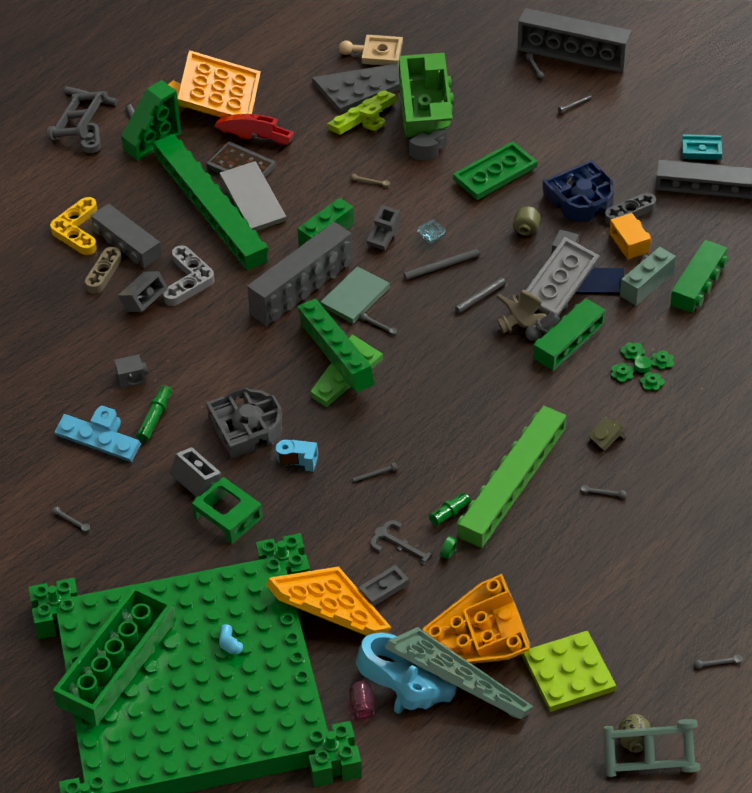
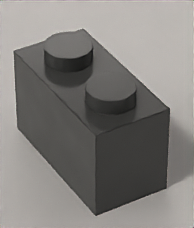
[117,271,168,312]
[170,447,221,497]

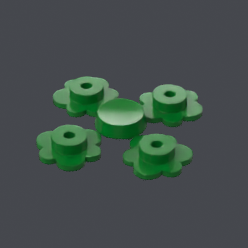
[611,342,674,391]

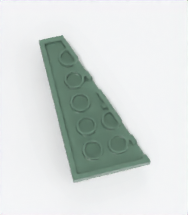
[385,627,533,719]

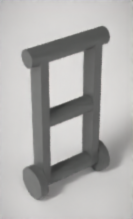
[47,91,108,141]

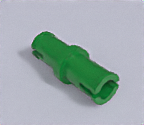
[429,492,471,527]

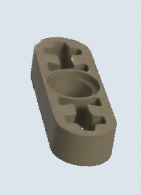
[85,247,122,294]

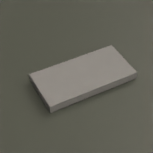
[220,161,286,231]
[526,237,600,316]

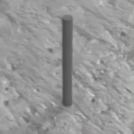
[403,249,480,280]

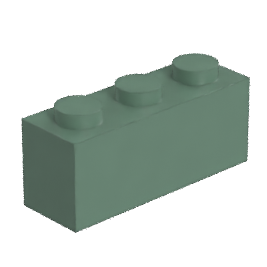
[620,247,676,306]

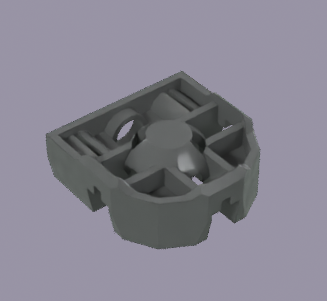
[206,388,282,459]

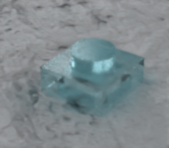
[418,219,446,244]

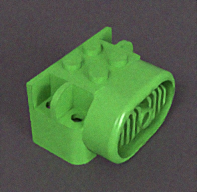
[398,53,454,138]

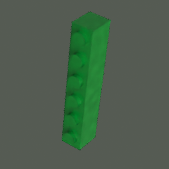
[297,298,375,393]

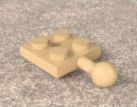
[339,35,403,65]

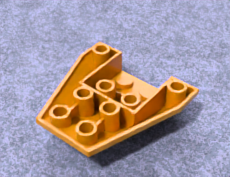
[423,574,530,664]

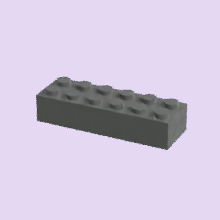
[517,8,632,73]
[247,222,353,326]

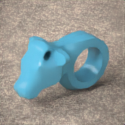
[356,633,457,714]

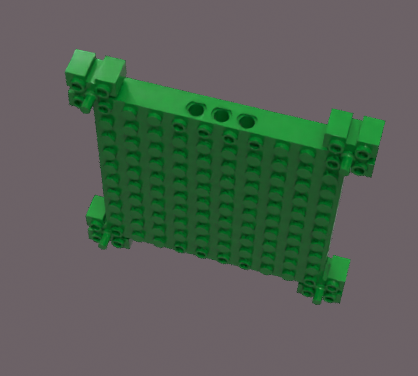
[29,533,362,793]

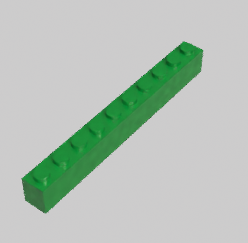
[153,134,269,271]

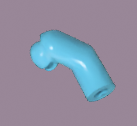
[219,624,243,655]

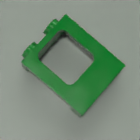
[192,477,263,544]

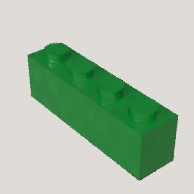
[670,240,729,313]
[533,299,606,371]

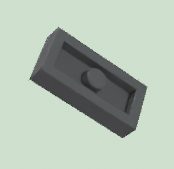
[359,565,409,607]

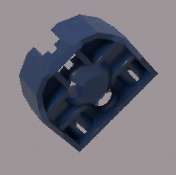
[543,160,614,222]

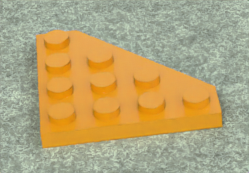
[266,566,391,636]

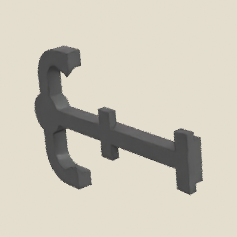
[371,520,433,565]

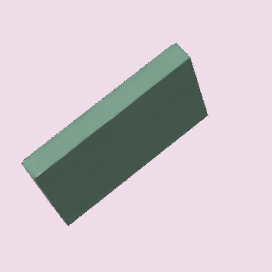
[320,266,390,324]

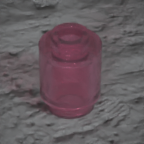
[349,681,376,718]

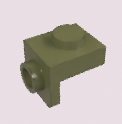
[588,416,626,451]

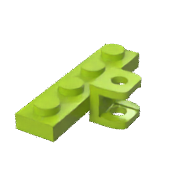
[327,90,398,135]

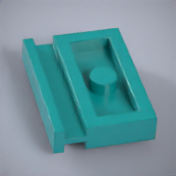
[682,134,722,160]

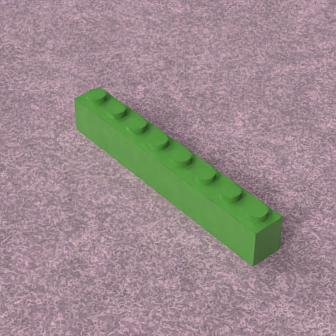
[457,405,567,548]

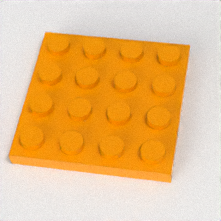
[177,50,261,118]

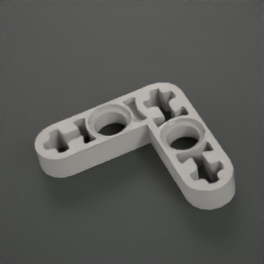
[163,245,215,306]

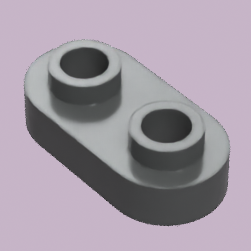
[81,122,101,154]

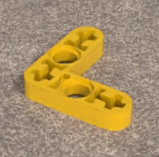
[50,197,97,255]

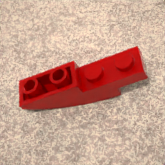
[215,114,294,145]

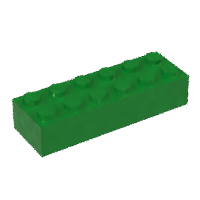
[53,585,176,726]

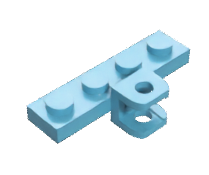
[55,406,141,462]

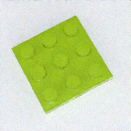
[522,630,616,712]

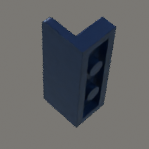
[576,268,624,292]

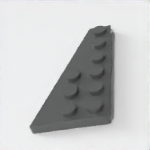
[312,63,400,114]

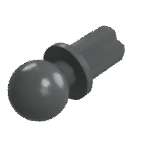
[525,311,560,341]

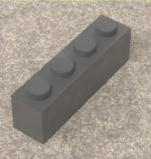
[91,204,162,268]

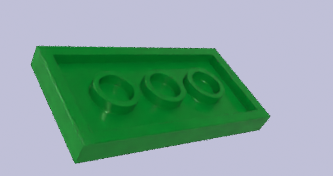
[453,141,538,200]

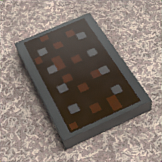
[206,141,276,177]

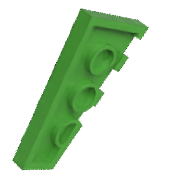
[311,334,383,407]

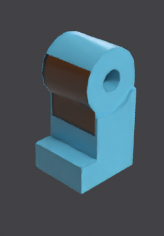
[276,440,318,472]

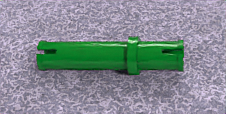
[136,385,172,442]

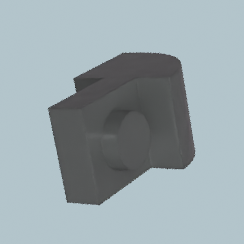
[409,129,447,161]
[366,205,401,251]

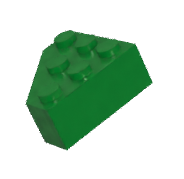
[121,80,182,161]

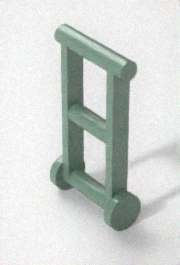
[603,719,700,777]

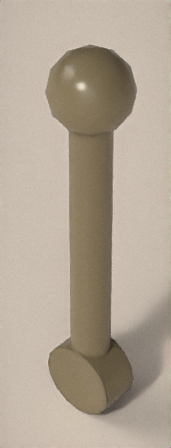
[350,174,390,188]

